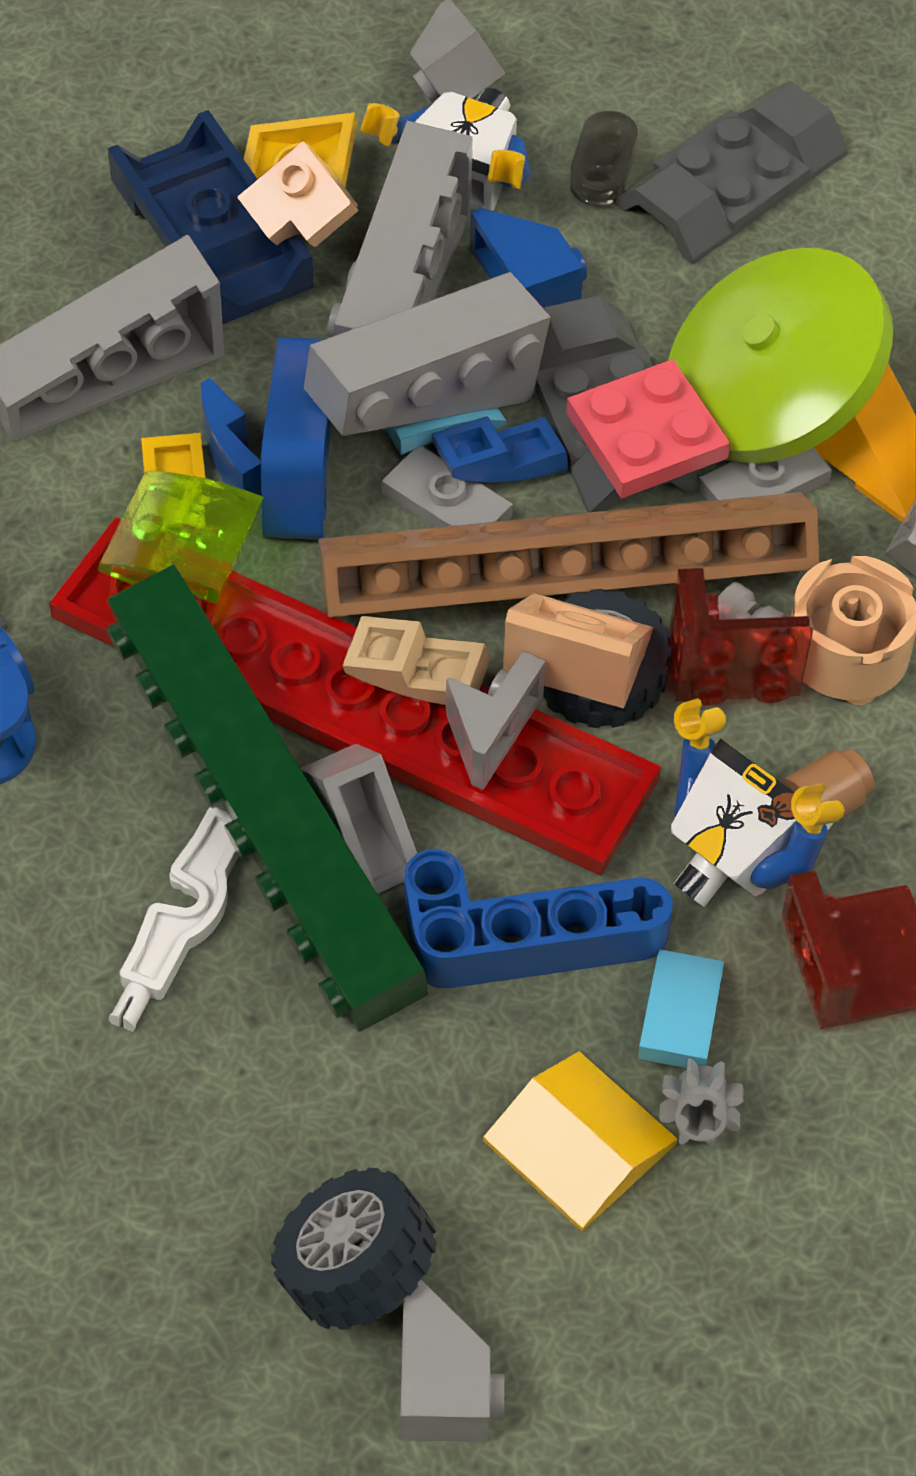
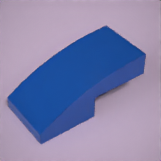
[200,378,261,509]
[432,416,568,482]

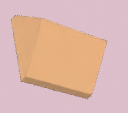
[503,593,653,709]

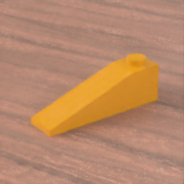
[813,363,916,522]

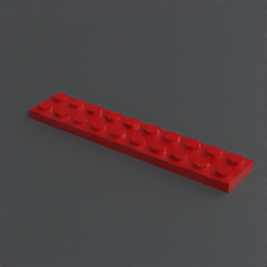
[49,517,661,876]

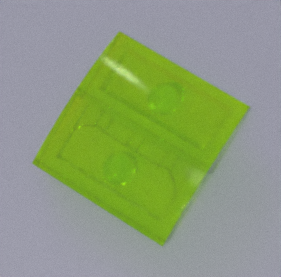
[98,471,264,604]

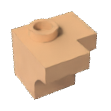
[238,141,359,248]

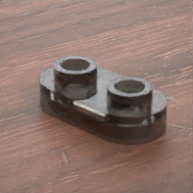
[570,111,638,206]

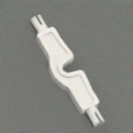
[108,807,239,1032]

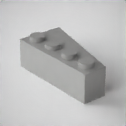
[327,120,473,337]
[0,234,225,442]
[304,272,551,436]

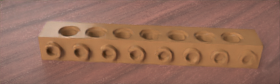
[318,492,819,617]

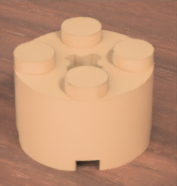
[786,556,916,705]

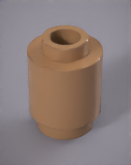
[780,748,875,824]

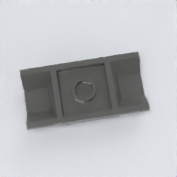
[613,81,847,265]
[535,295,700,513]

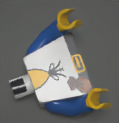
[359,88,531,211]
[671,698,845,907]

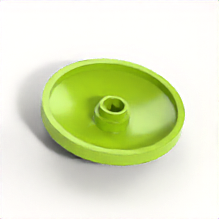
[668,248,893,463]

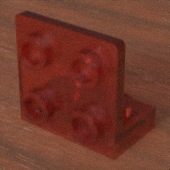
[669,568,814,706]
[781,871,916,1030]

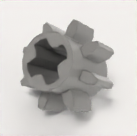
[659,1058,744,1148]

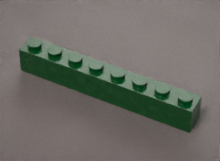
[106,564,429,1032]

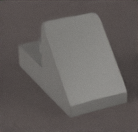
[446,650,546,790]

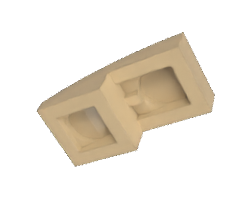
[343,616,490,705]

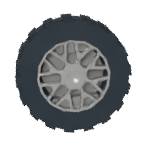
[543,589,672,728]
[271,1168,437,1330]

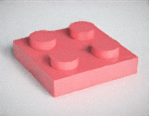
[566,359,730,499]

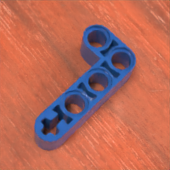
[261,337,332,540]
[404,849,673,988]

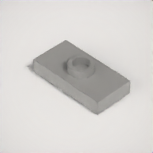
[381,446,513,527]
[699,448,832,501]

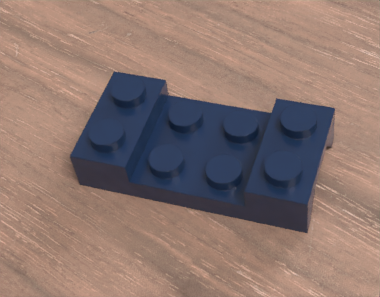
[107,110,313,324]

